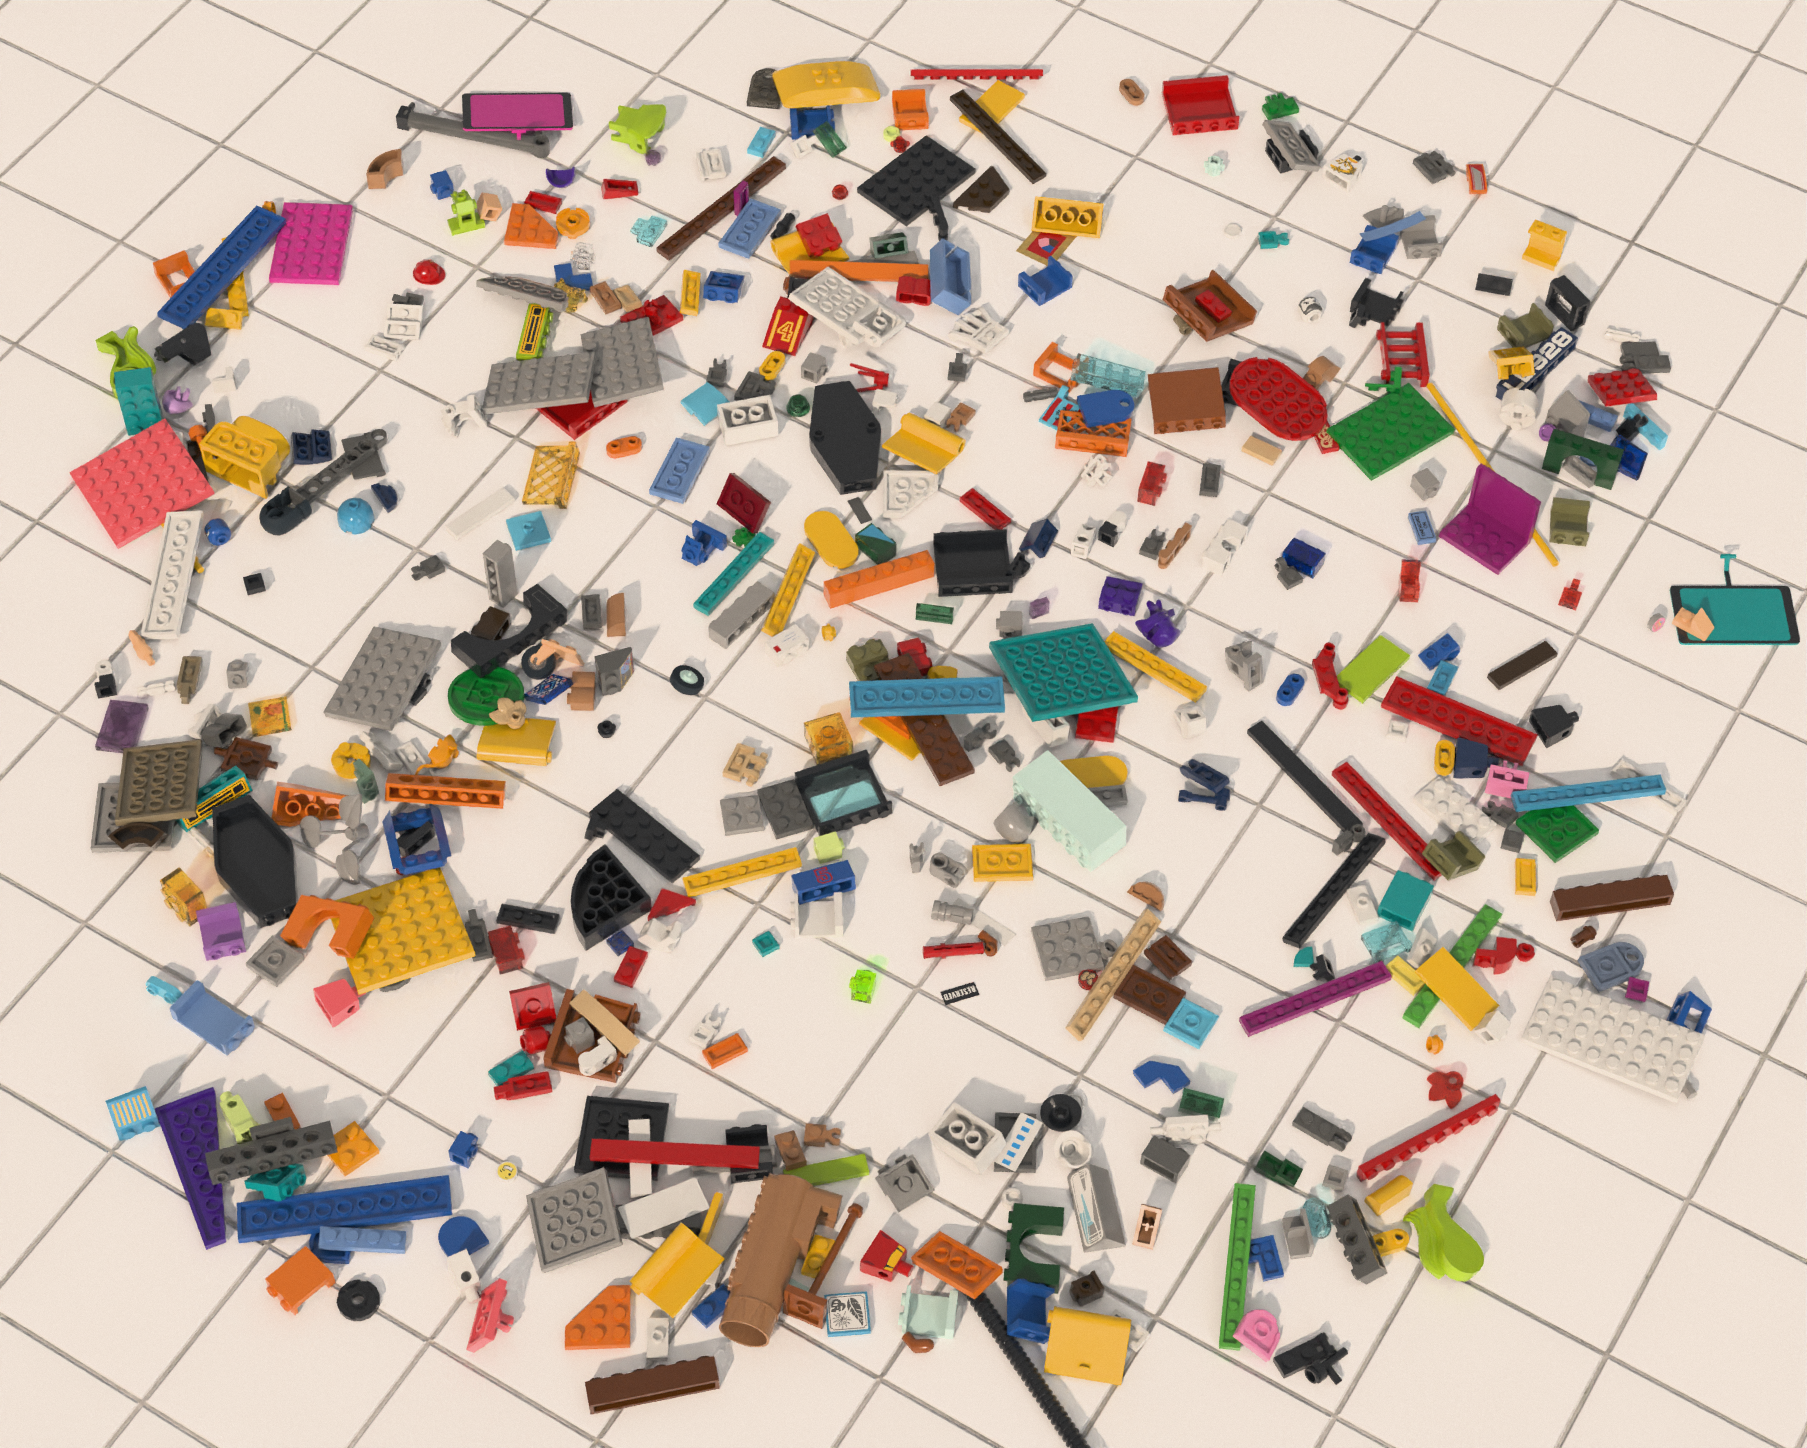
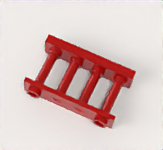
[1376,322,1430,387]

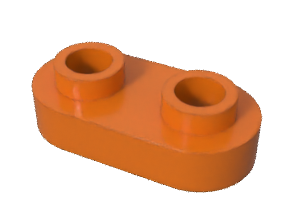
[606,436,642,459]

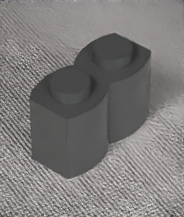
[201,713,247,747]

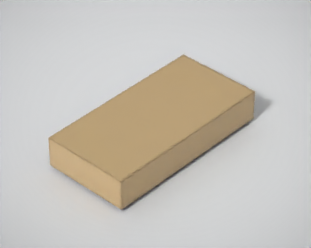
[612,285,642,312]
[1241,435,1282,466]

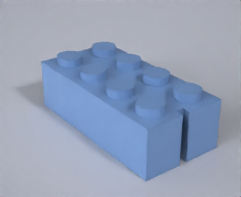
[930,238,971,315]

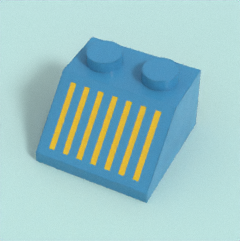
[105,1086,160,1141]

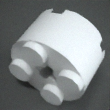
[1499,388,1538,430]

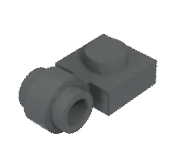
[1332,824,1366,856]

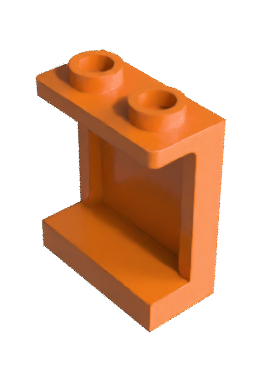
[892,89,929,131]
[265,1246,336,1315]

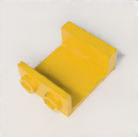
[1522,219,1567,271]

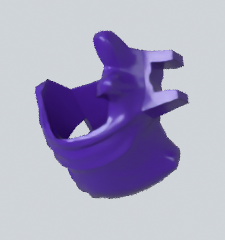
[1135,599,1181,648]

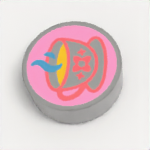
[1647,613,1666,632]

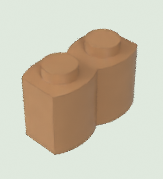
[567,671,596,711]

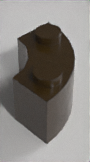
[108,823,168,852]

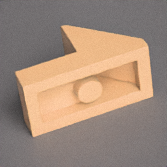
[1672,607,1714,641]

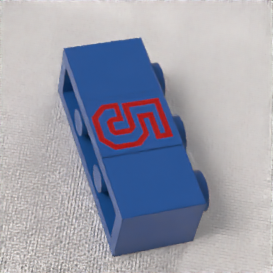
[791,860,856,905]

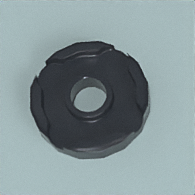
[336,1279,380,1321]

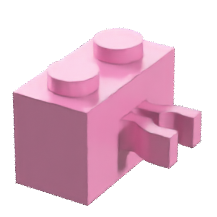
[1485,761,1529,799]

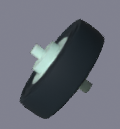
[670,665,704,695]

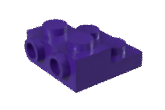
[1098,576,1143,616]

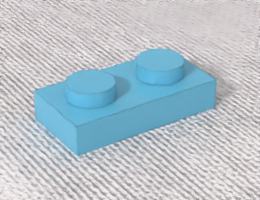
[747,127,776,158]

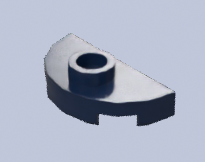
[371,483,398,513]

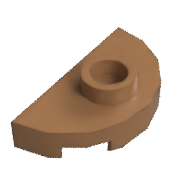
[1127,881,1165,911]

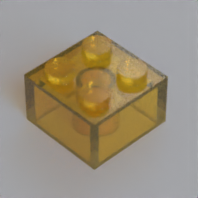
[804,712,853,765]
[159,867,207,927]

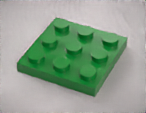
[1515,805,1599,863]

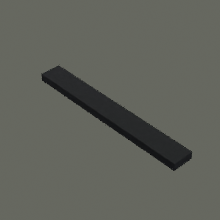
[1247,721,1363,832]
[1282,832,1386,949]

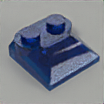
[1610,435,1648,481]

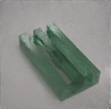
[813,121,847,158]
[915,603,954,625]

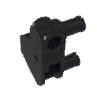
[154,323,212,366]

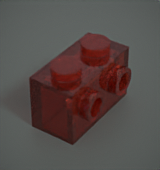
[1137,461,1167,506]

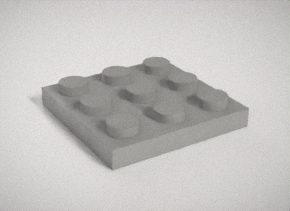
[1031,916,1104,981]

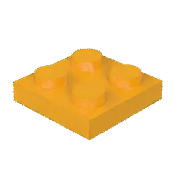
[327,1121,379,1176]

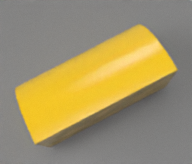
[1364,1175,1413,1217]

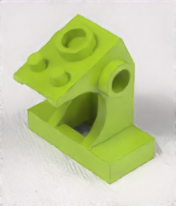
[447,189,485,236]

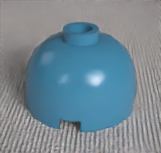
[337,497,375,535]

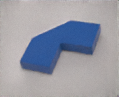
[554,263,593,292]
[1133,1061,1191,1094]

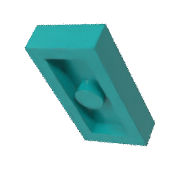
[488,1050,534,1086]

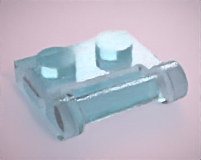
[1360,921,1413,963]

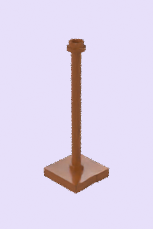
[783,1203,863,1329]

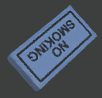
[1408,511,1436,545]

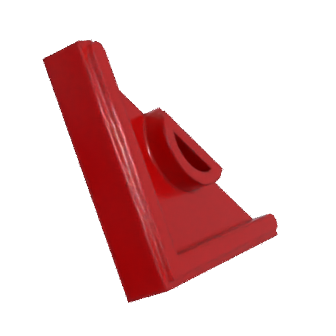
[647,888,696,921]

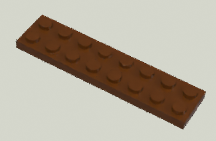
[874,653,975,787]

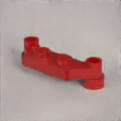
[1312,642,1349,710]

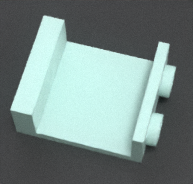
[898,1285,958,1339]

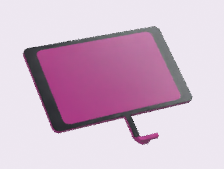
[462,92,573,140]

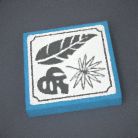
[824,1291,871,1337]

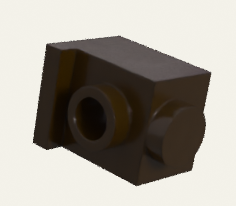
[1069,1270,1104,1307]

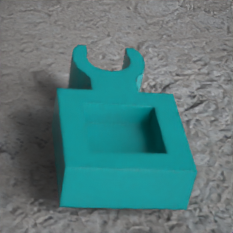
[1258,231,1289,249]

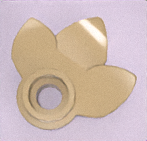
[489,698,527,729]

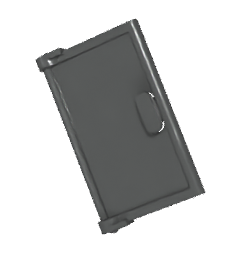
[341,432,386,480]

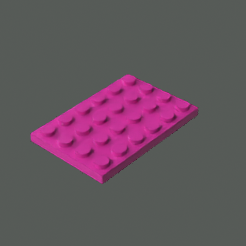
[269,202,353,285]

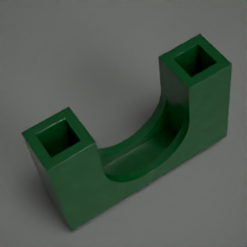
[1542,429,1624,490]
[1003,1203,1064,1294]

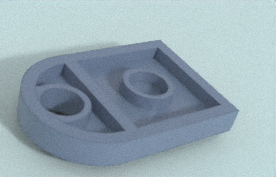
[1578,942,1644,993]

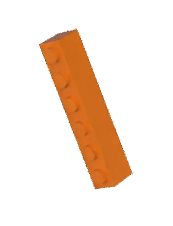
[823,550,934,609]

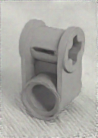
[929,853,968,888]

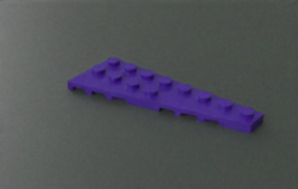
[154,1087,227,1250]

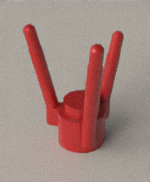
[850,363,889,392]

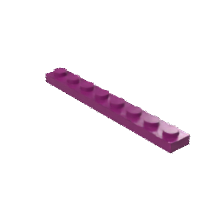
[1239,961,1392,1037]

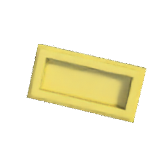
[1386,955,1425,996]

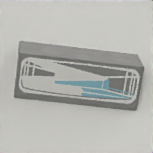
[1067,1163,1126,1253]

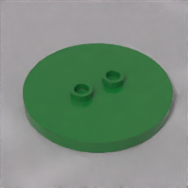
[447,667,525,726]

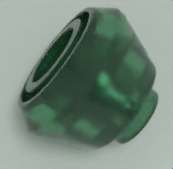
[786,394,810,417]

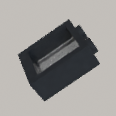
[1545,275,1591,331]

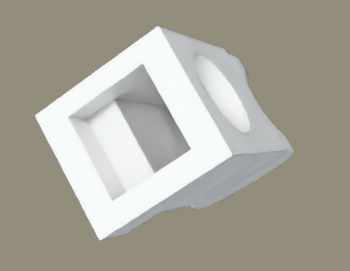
[1071,523,1097,559]
[578,1036,617,1076]

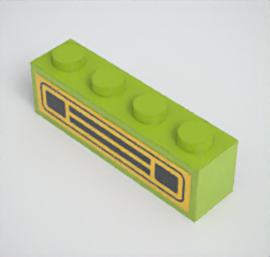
[516,303,553,361]

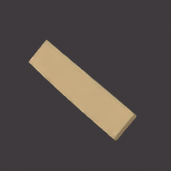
[569,989,640,1056]

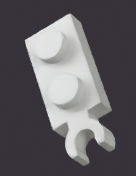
[360,731,404,771]

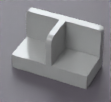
[1282,1208,1314,1260]

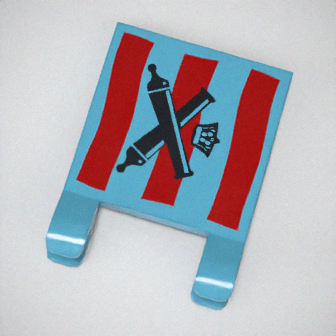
[1038,385,1081,432]

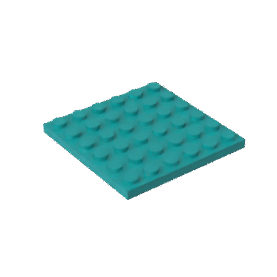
[989,623,1138,722]

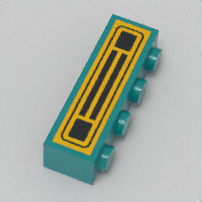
[176,766,253,833]

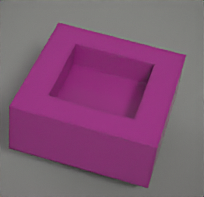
[1625,977,1650,1002]

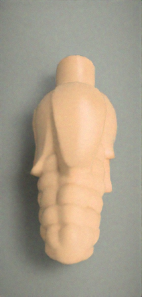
[128,630,155,666]

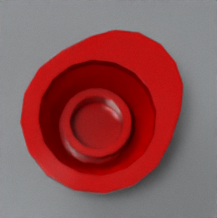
[413,259,446,285]

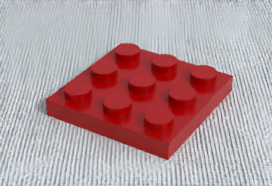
[1587,368,1657,407]

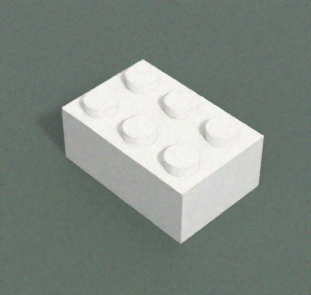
[717,395,778,445]
[928,1102,1007,1176]

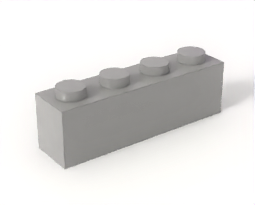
[482,539,518,608]
[708,581,775,649]

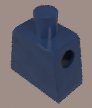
[1453,738,1499,779]

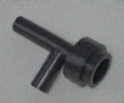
[1304,1347,1348,1385]

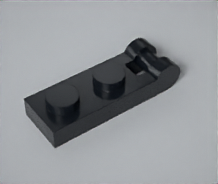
[928,195,949,241]
[1273,1332,1337,1379]

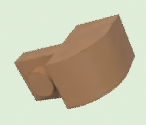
[1303,356,1341,390]

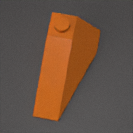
[271,781,349,827]

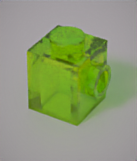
[849,969,877,1004]

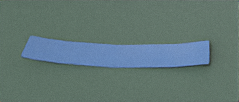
[1359,211,1426,241]

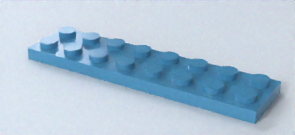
[849,676,1005,718]

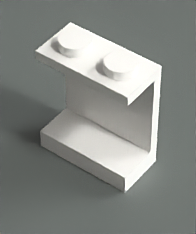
[790,892,843,938]

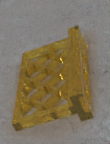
[522,441,580,509]

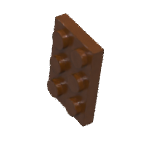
[1113,964,1186,1025]

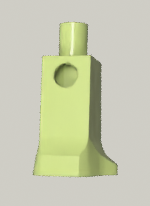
[219,1091,260,1144]

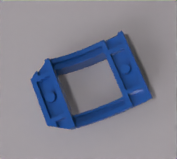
[382,804,451,875]

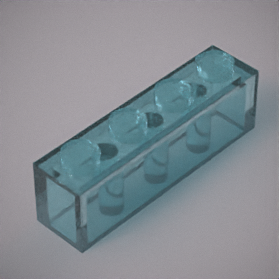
[1070,353,1146,398]

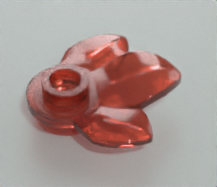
[1427,1071,1464,1109]

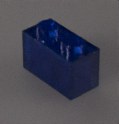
[1282,537,1326,579]

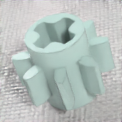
[1203,155,1225,177]

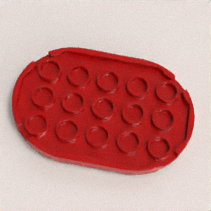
[1229,357,1328,441]

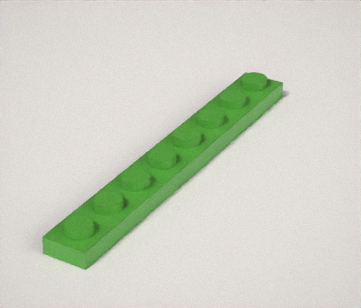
[1402,904,1503,1029]
[1219,1183,1256,1351]

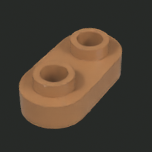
[1119,79,1145,106]

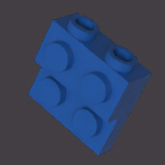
[703,271,745,303]

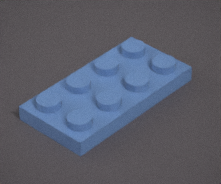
[718,198,781,259]
[649,437,710,504]

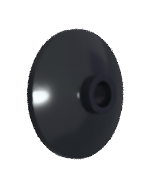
[1040,1094,1082,1132]

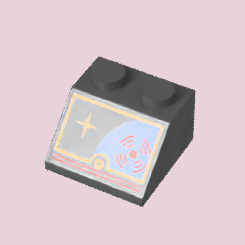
[594,647,634,696]

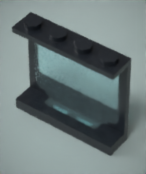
[794,749,893,836]

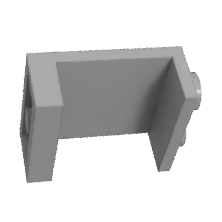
[1399,215,1443,259]

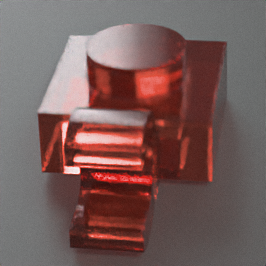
[1558,578,1582,611]

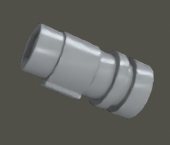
[931,900,974,925]

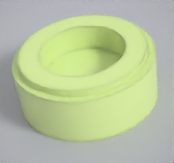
[883,126,900,142]

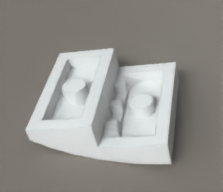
[384,303,423,340]

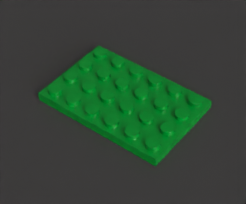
[1326,383,1455,481]

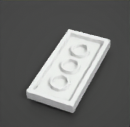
[1412,776,1497,845]

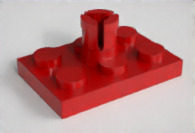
[620,295,684,336]

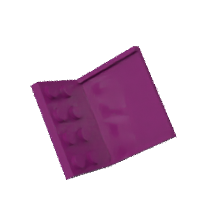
[1439,463,1541,575]

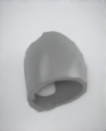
[993,801,1034,843]

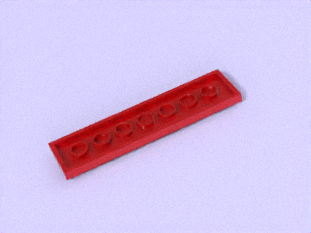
[1381,676,1538,767]

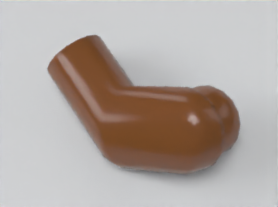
[978,930,998,957]
[901,1332,934,1353]

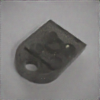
[746,68,781,110]

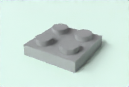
[720,795,764,836]
[245,935,304,987]

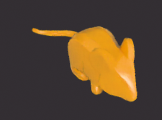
[415,734,459,775]

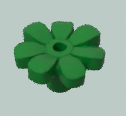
[732,527,755,547]

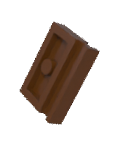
[1144,935,1193,981]

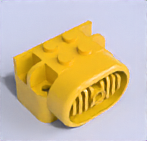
[199,416,290,499]

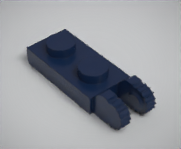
[1180,759,1230,793]

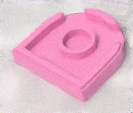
[1233,1309,1280,1362]

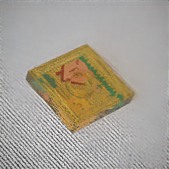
[248,696,292,737]

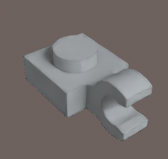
[909,842,925,873]

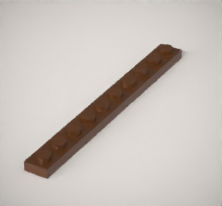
[656,156,786,260]

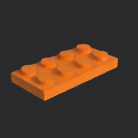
[911,1231,1003,1299]

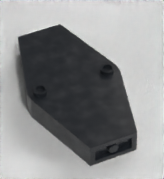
[809,381,881,495]
[212,795,298,928]

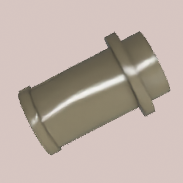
[1173,314,1192,335]

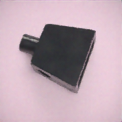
[1529,705,1579,748]

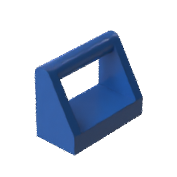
[1667,991,1712,1034]

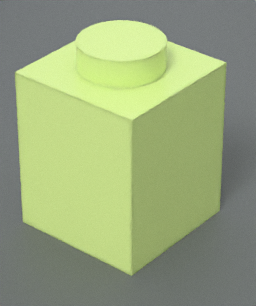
[813,831,845,864]

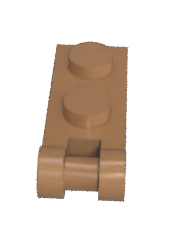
[1158,523,1192,569]

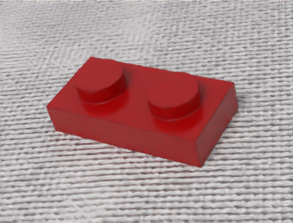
[1195,289,1232,323]
[614,946,648,988]

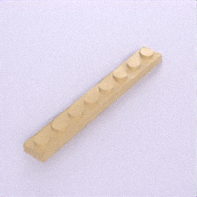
[1065,909,1161,1041]

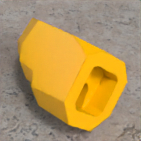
[927,665,958,679]

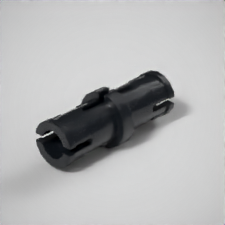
[770,212,795,240]

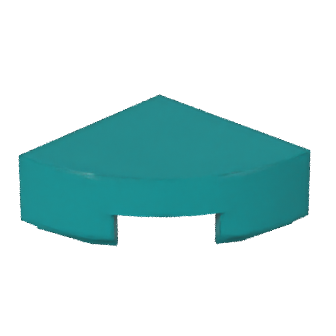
[1293,946,1314,967]

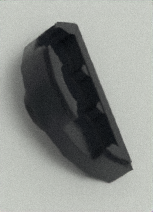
[1005,552,1030,579]

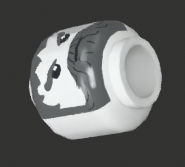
[1297,297,1323,323]

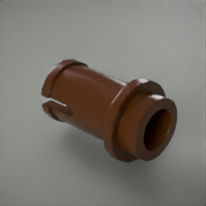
[1570,925,1597,948]

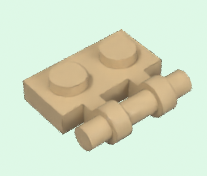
[722,743,768,787]

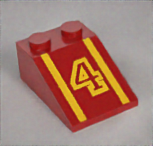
[762,296,814,356]

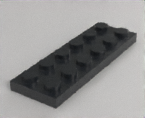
[589,789,700,884]

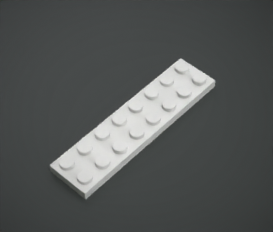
[140,511,204,640]

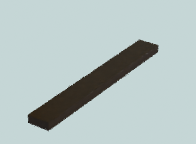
[949,89,1047,184]

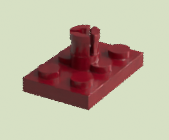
[716,473,771,534]

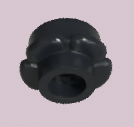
[597,720,616,738]

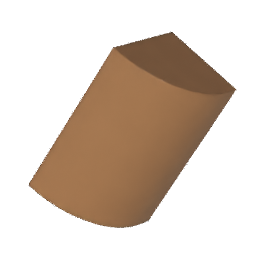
[606,593,626,637]

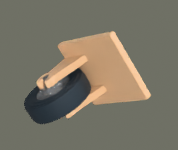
[521,639,585,680]

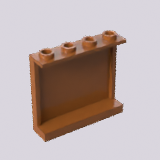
[1162,269,1257,342]
[1147,367,1226,434]
[543,989,641,1083]

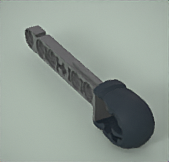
[259,429,388,536]

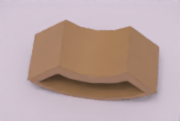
[366,149,403,189]

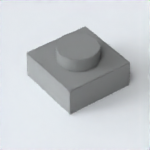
[1322,1164,1349,1192]

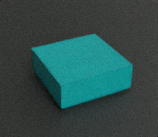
[752,931,780,958]

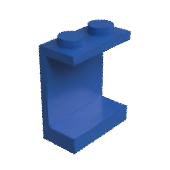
[1018,256,1073,306]
[1007,1279,1055,1344]

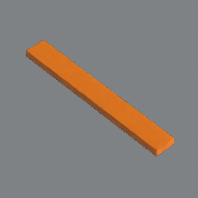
[789,260,928,282]

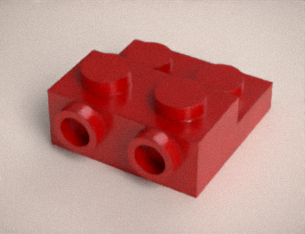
[795,213,843,257]
[1076,706,1118,743]

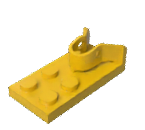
[1488,346,1534,380]

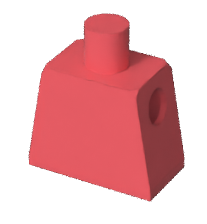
[313,979,366,1028]

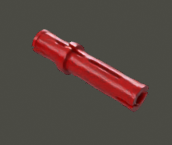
[922,941,984,959]

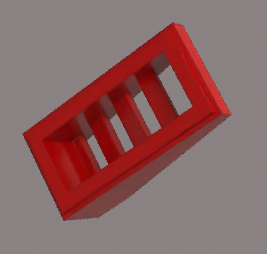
[601,179,639,199]

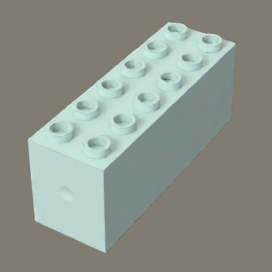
[1012,750,1126,872]

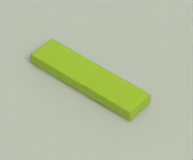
[783,1154,869,1186]

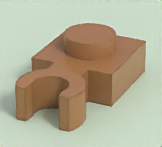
[946,402,976,432]
[804,1123,841,1147]

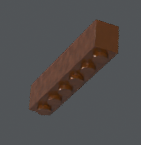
[1549,875,1674,921]
[585,1356,720,1415]

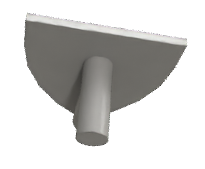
[1362,205,1404,228]

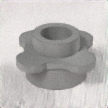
[1097,939,1118,960]

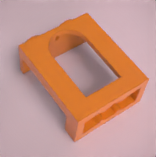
[153,250,195,298]
[1033,342,1089,393]

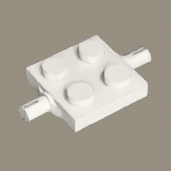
[1150,1115,1221,1146]

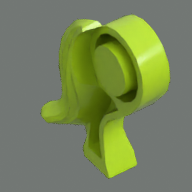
[95,326,156,399]
[1403,1184,1484,1281]

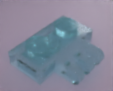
[630,215,667,248]

